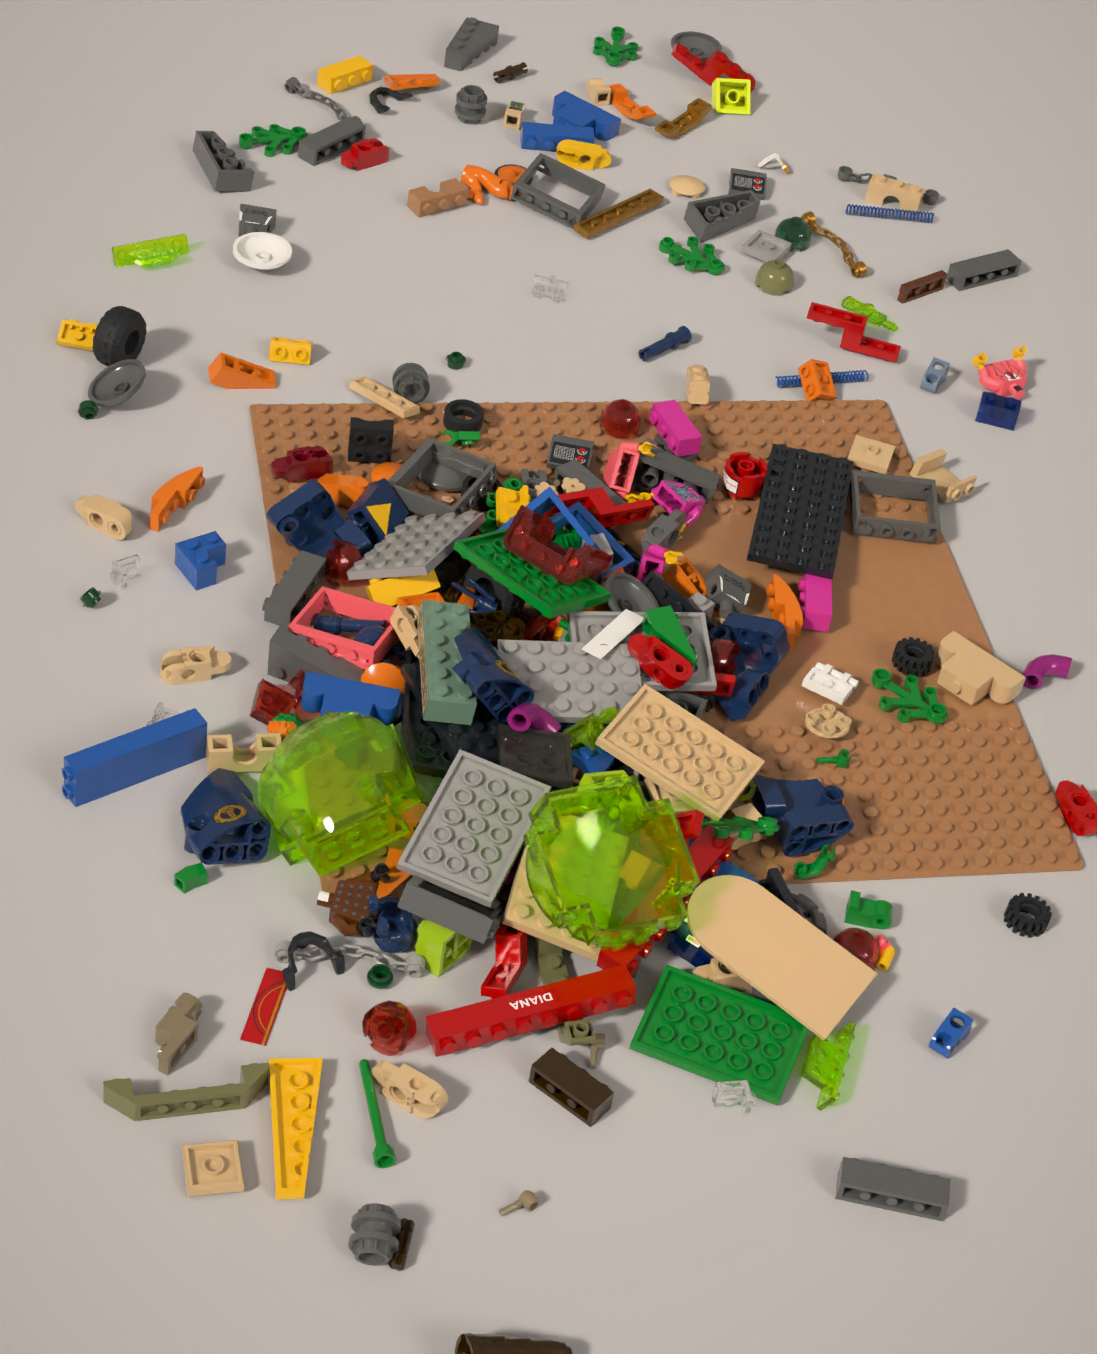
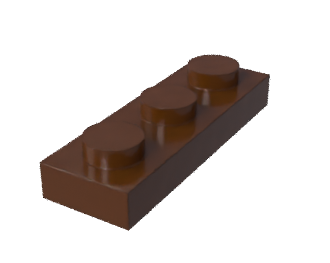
[897,270,947,304]

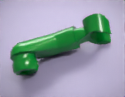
[794,844,836,879]

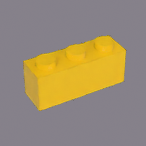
[317,55,373,94]
[365,569,441,606]

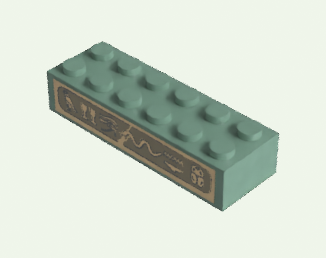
[417,600,477,725]

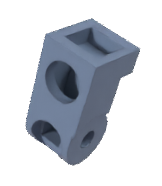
[920,357,950,393]

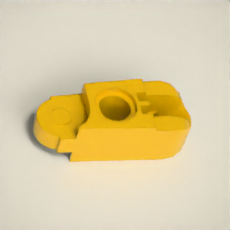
[556,139,611,170]

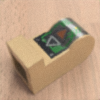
[503,101,525,130]

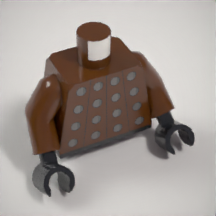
[317,863,390,938]

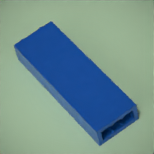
[62,708,208,807]

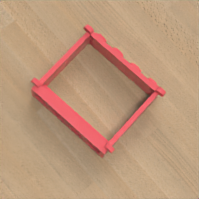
[288,586,399,669]

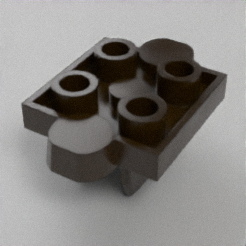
[469,610,526,649]

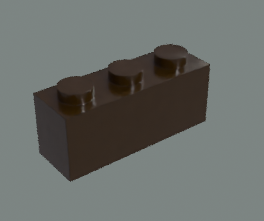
[528,1047,614,1127]

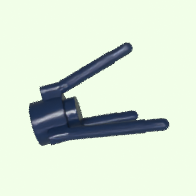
[452,578,498,614]

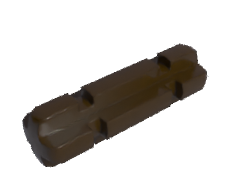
[389,1218,415,1271]

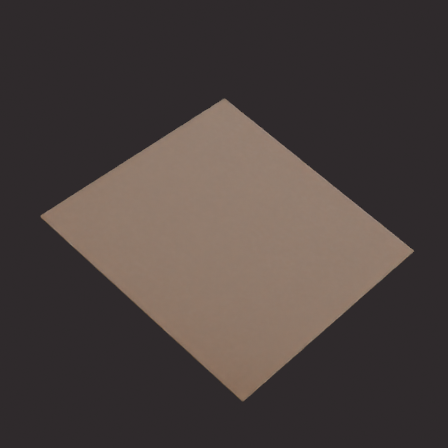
[250,399,1084,898]

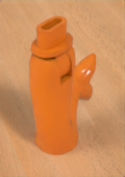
[461,165,522,204]

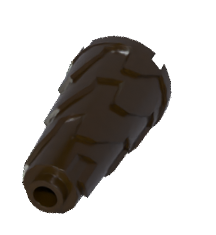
[455,1333,572,1354]

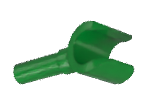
[817,749,851,768]

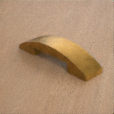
[655,98,712,138]

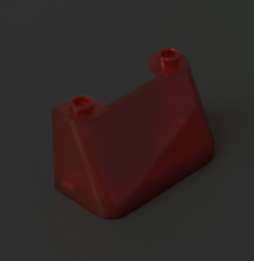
[503,505,614,585]

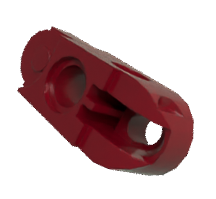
[271,446,334,483]

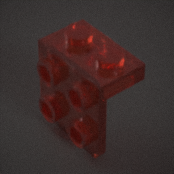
[250,669,305,726]

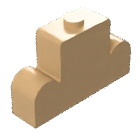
[936,631,1026,705]

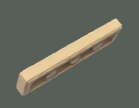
[349,376,420,418]

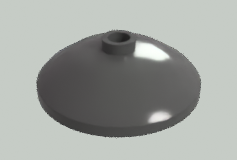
[671,31,722,62]
[88,359,146,407]
[418,461,470,492]
[604,572,659,612]

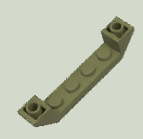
[534,937,597,1046]
[103,1063,269,1121]

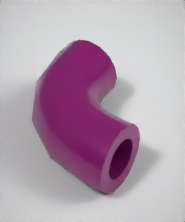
[1022,654,1072,689]
[507,703,561,741]

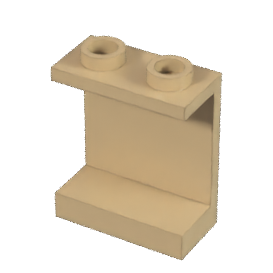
[909,448,977,504]

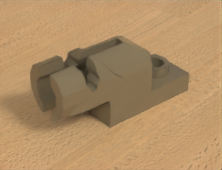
[155,992,203,1076]

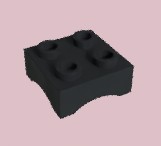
[348,417,394,463]

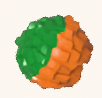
[267,713,306,750]

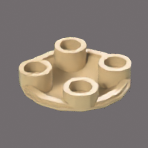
[669,175,705,199]
[805,703,852,738]

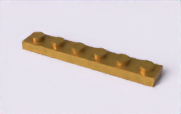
[574,188,664,239]

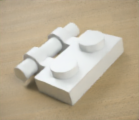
[802,662,859,705]

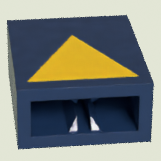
[346,478,409,547]

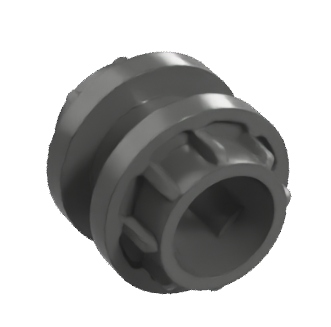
[455,85,488,124]
[392,363,430,403]
[348,1203,401,1266]

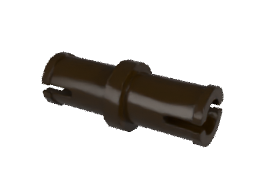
[493,62,528,83]

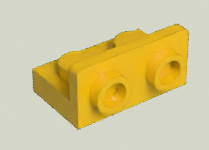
[56,319,98,351]
[269,336,313,365]
[496,485,531,527]

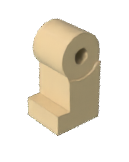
[586,78,611,106]

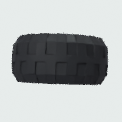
[92,305,147,366]
[463,563,525,618]

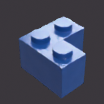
[175,531,226,591]

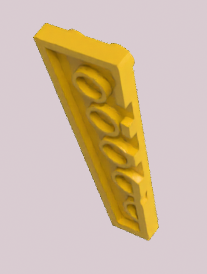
[268,1058,323,1199]

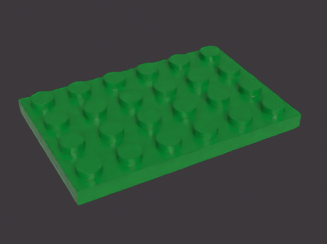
[453,526,612,619]
[629,965,809,1106]

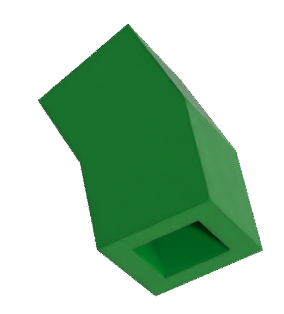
[174,863,208,894]

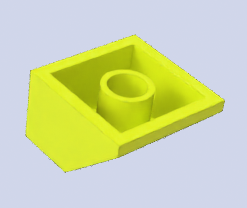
[712,78,751,115]

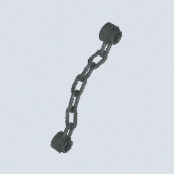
[284,77,363,124]
[837,166,939,205]

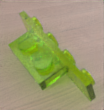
[112,233,189,268]
[800,1021,856,1111]

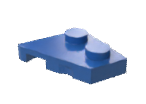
[567,743,617,773]

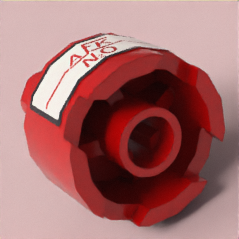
[722,452,767,499]

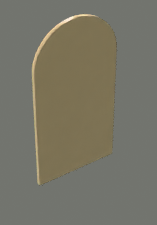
[687,875,878,1041]

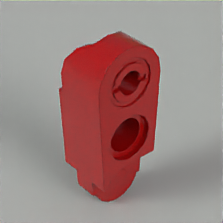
[341,138,390,171]
[627,634,693,689]
[1055,780,1097,836]

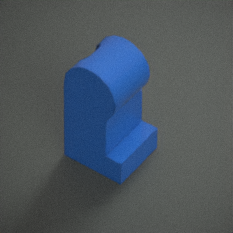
[928,1008,973,1058]

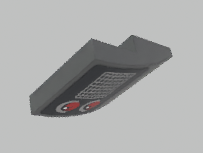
[728,168,767,200]
[546,434,594,470]

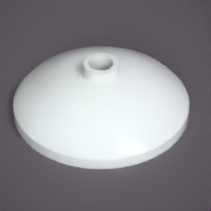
[233,232,292,270]

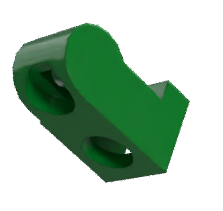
[844,890,893,930]

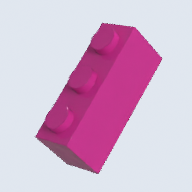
[649,400,702,457]
[798,573,832,632]

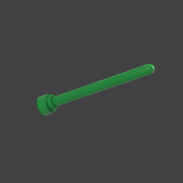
[359,1059,396,1168]

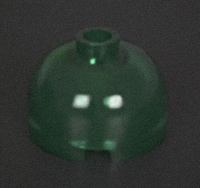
[774,217,812,252]

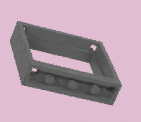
[510,153,606,229]
[388,438,497,516]
[849,470,941,544]
[397,875,507,944]

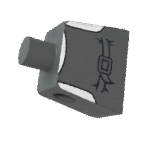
[238,204,277,237]
[705,564,752,619]

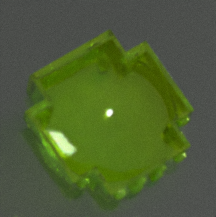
[258,710,425,877]
[523,775,700,951]

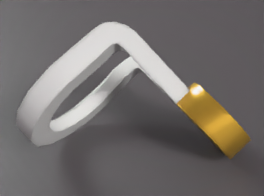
[757,153,790,174]

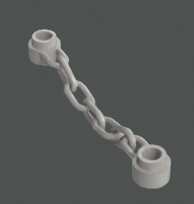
[275,940,426,978]

